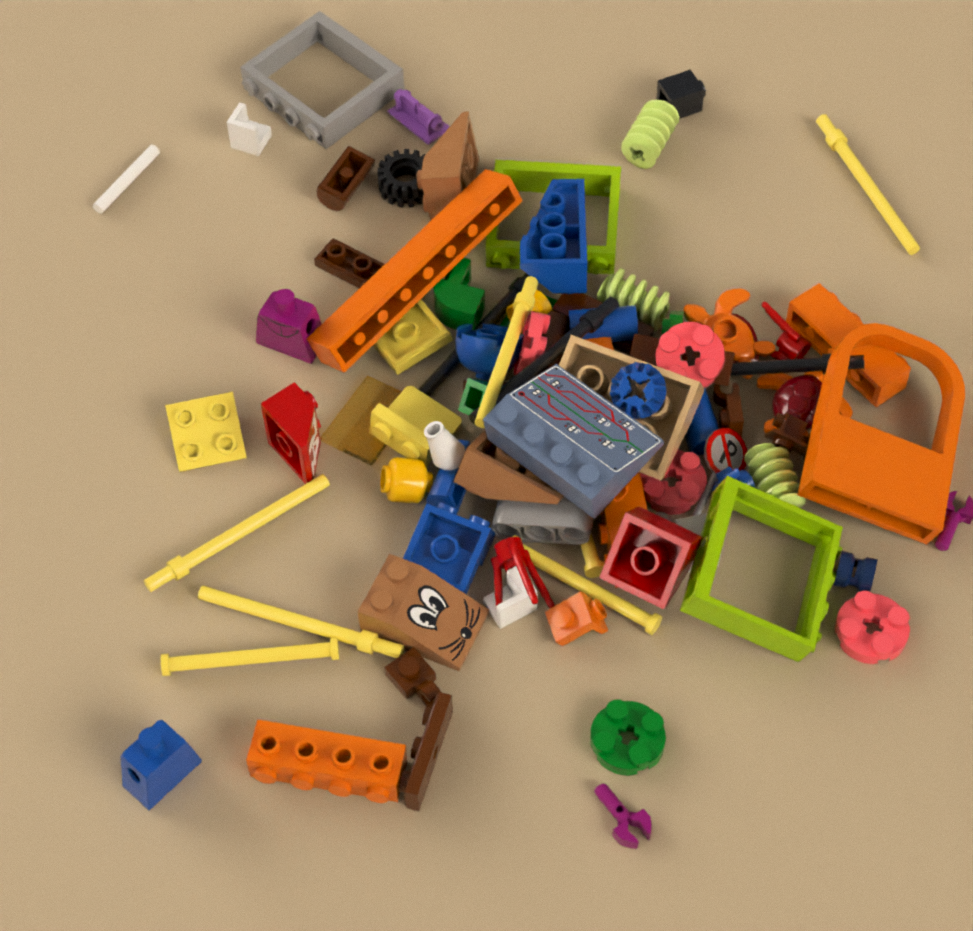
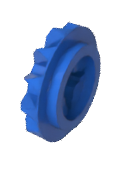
[610,362,667,419]

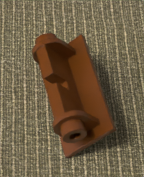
[764,412,811,461]

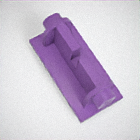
[388,89,450,145]

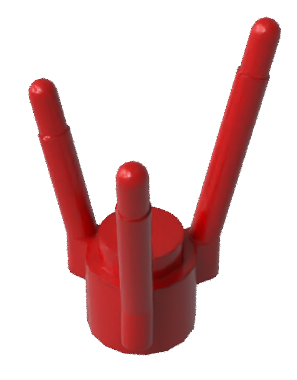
[761,301,811,360]
[490,537,555,608]

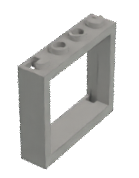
[240,11,404,149]

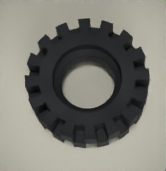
[377,149,426,208]

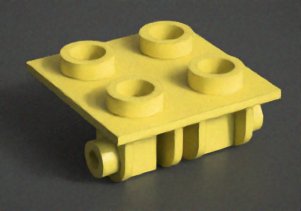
[165,392,247,472]

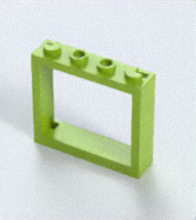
[486,159,621,275]
[680,476,843,662]

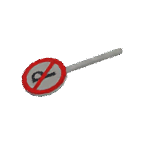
[692,428,747,516]

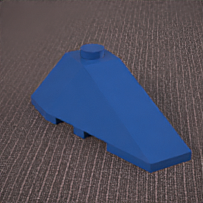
[520,179,587,294]

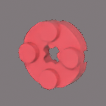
[513,311,551,375]
[656,322,725,388]
[640,450,707,515]
[834,590,910,664]

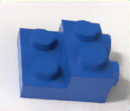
[403,502,496,595]

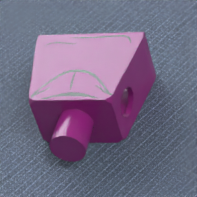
[256,289,322,364]

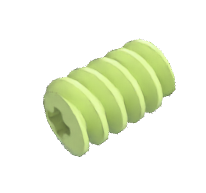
[621,100,679,169]
[597,268,670,332]
[744,443,806,508]

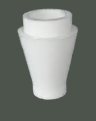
[424,421,465,470]

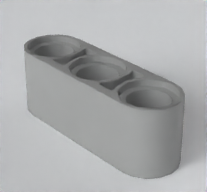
[491,497,594,545]

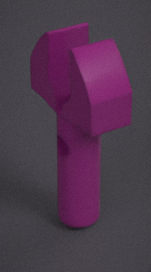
[935,491,973,551]
[594,783,651,849]

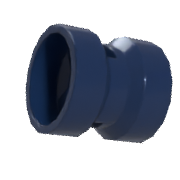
[834,551,878,592]

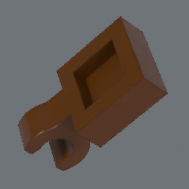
[713,383,744,437]
[384,647,441,706]

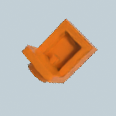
[545,591,608,646]

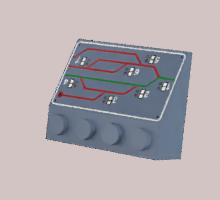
[483,364,664,519]

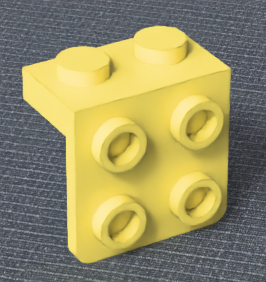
[369,386,462,467]

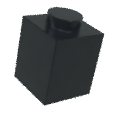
[656,69,706,119]

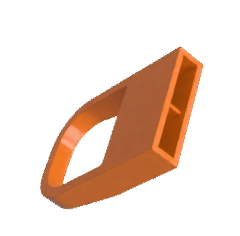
[798,323,965,545]

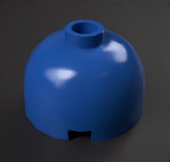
[455,324,524,380]

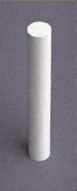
[93,144,160,214]

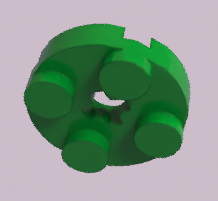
[590,699,666,776]

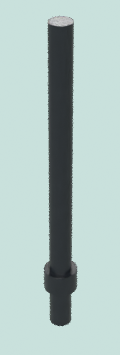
[418,273,529,397]
[469,297,619,425]
[731,353,865,376]

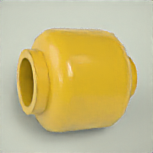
[380,457,433,503]

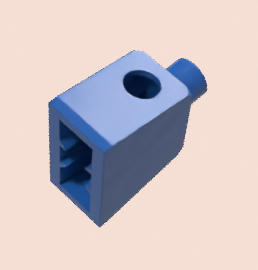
[121,719,202,811]

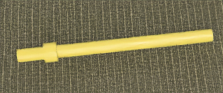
[816,114,920,255]
[475,276,538,428]
[143,474,330,592]
[198,586,404,658]

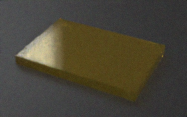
[320,375,402,466]

